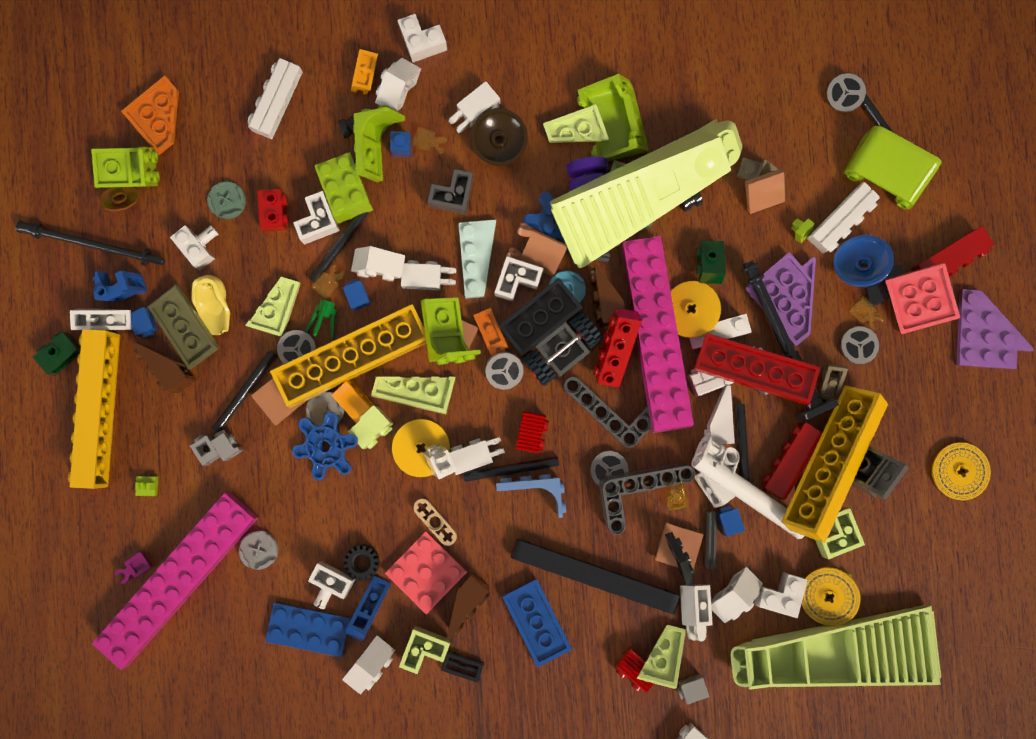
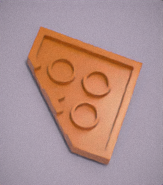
[121,75,179,155]

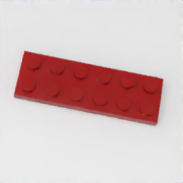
[694,333,821,405]

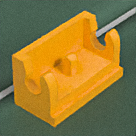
[351,49,378,94]
[331,380,374,423]

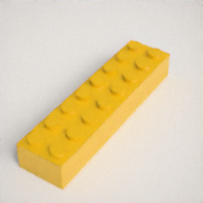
[270,304,426,408]
[68,329,120,489]
[781,385,888,543]

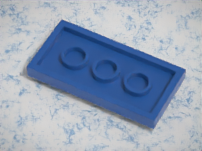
[502,578,572,668]
[265,602,351,657]

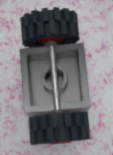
[522,312,603,386]

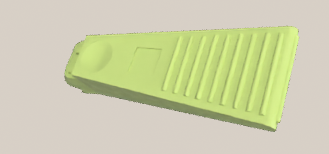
[550,119,742,268]
[731,605,941,689]

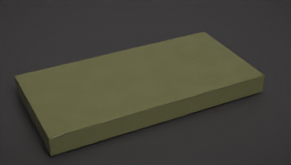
[147,285,220,370]

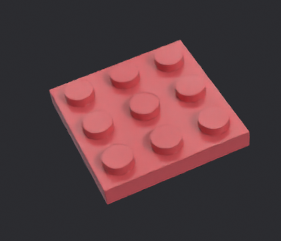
[885,262,960,334]
[385,531,467,614]

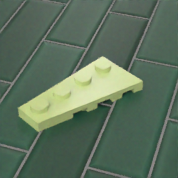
[371,377,456,414]

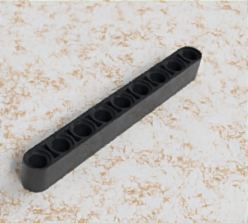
[510,539,680,614]

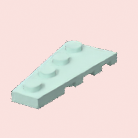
[459,220,496,299]

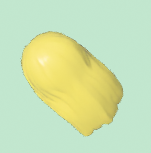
[192,275,230,335]

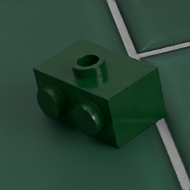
[695,240,726,284]
[33,332,81,376]

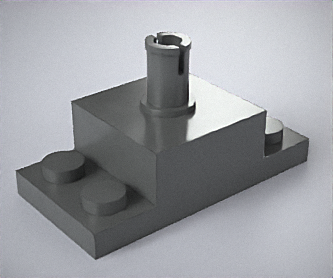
[852,446,908,500]

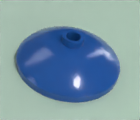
[833,235,894,287]

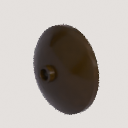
[471,108,528,166]

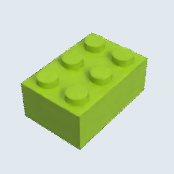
[314,152,373,224]

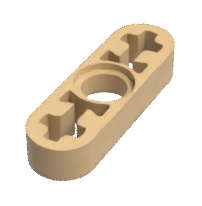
[414,498,457,546]

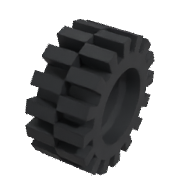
[343,544,380,581]

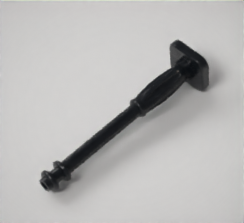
[741,260,839,421]

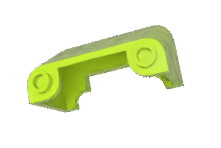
[577,74,648,161]
[843,126,942,209]

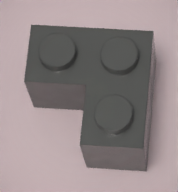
[428,169,474,215]

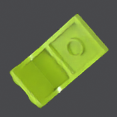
[353,105,405,182]
[91,147,160,188]
[421,297,481,365]

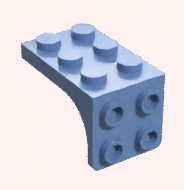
[496,474,566,518]

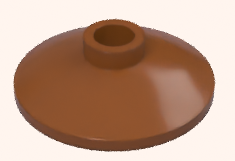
[99,187,139,211]

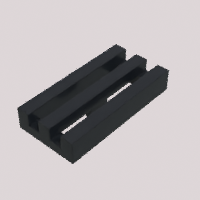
[441,651,484,683]

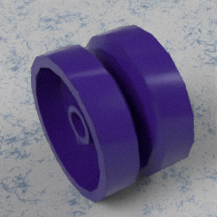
[566,156,609,191]

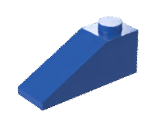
[345,576,391,642]

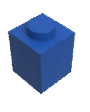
[390,132,412,157]
[343,279,372,311]
[131,307,159,339]
[717,505,745,537]

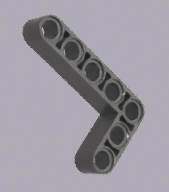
[563,377,651,447]
[599,462,695,535]

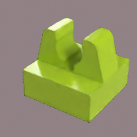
[791,219,814,244]
[135,476,158,496]

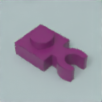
[115,551,153,584]

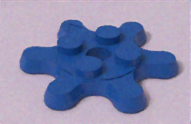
[523,192,570,254]
[292,412,358,480]

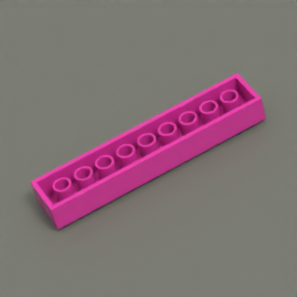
[621,236,694,433]
[92,492,259,670]

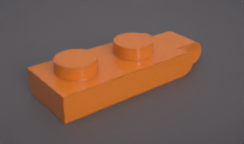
[473,308,508,356]

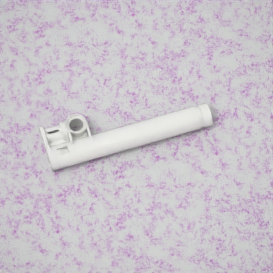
[691,434,804,539]

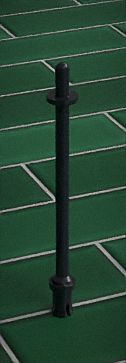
[16,220,165,266]

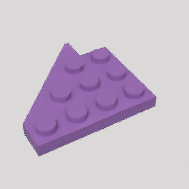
[745,252,816,347]
[956,289,1034,369]

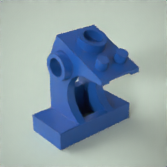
[93,271,148,302]

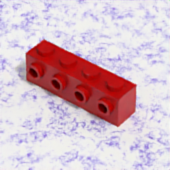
[593,308,642,387]

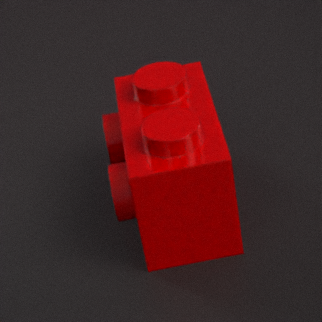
[257,189,289,232]

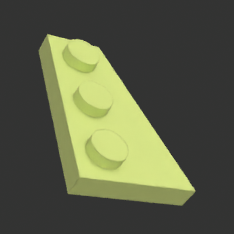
[543,104,609,143]
[245,277,301,337]
[636,625,686,689]

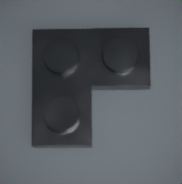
[665,532,695,586]

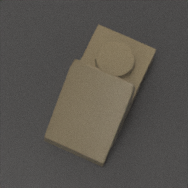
[736,158,778,180]
[818,364,848,400]

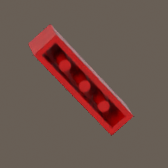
[912,226,995,277]
[761,422,822,500]

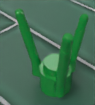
[304,300,337,339]

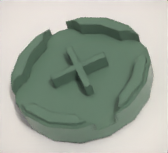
[207,181,246,220]

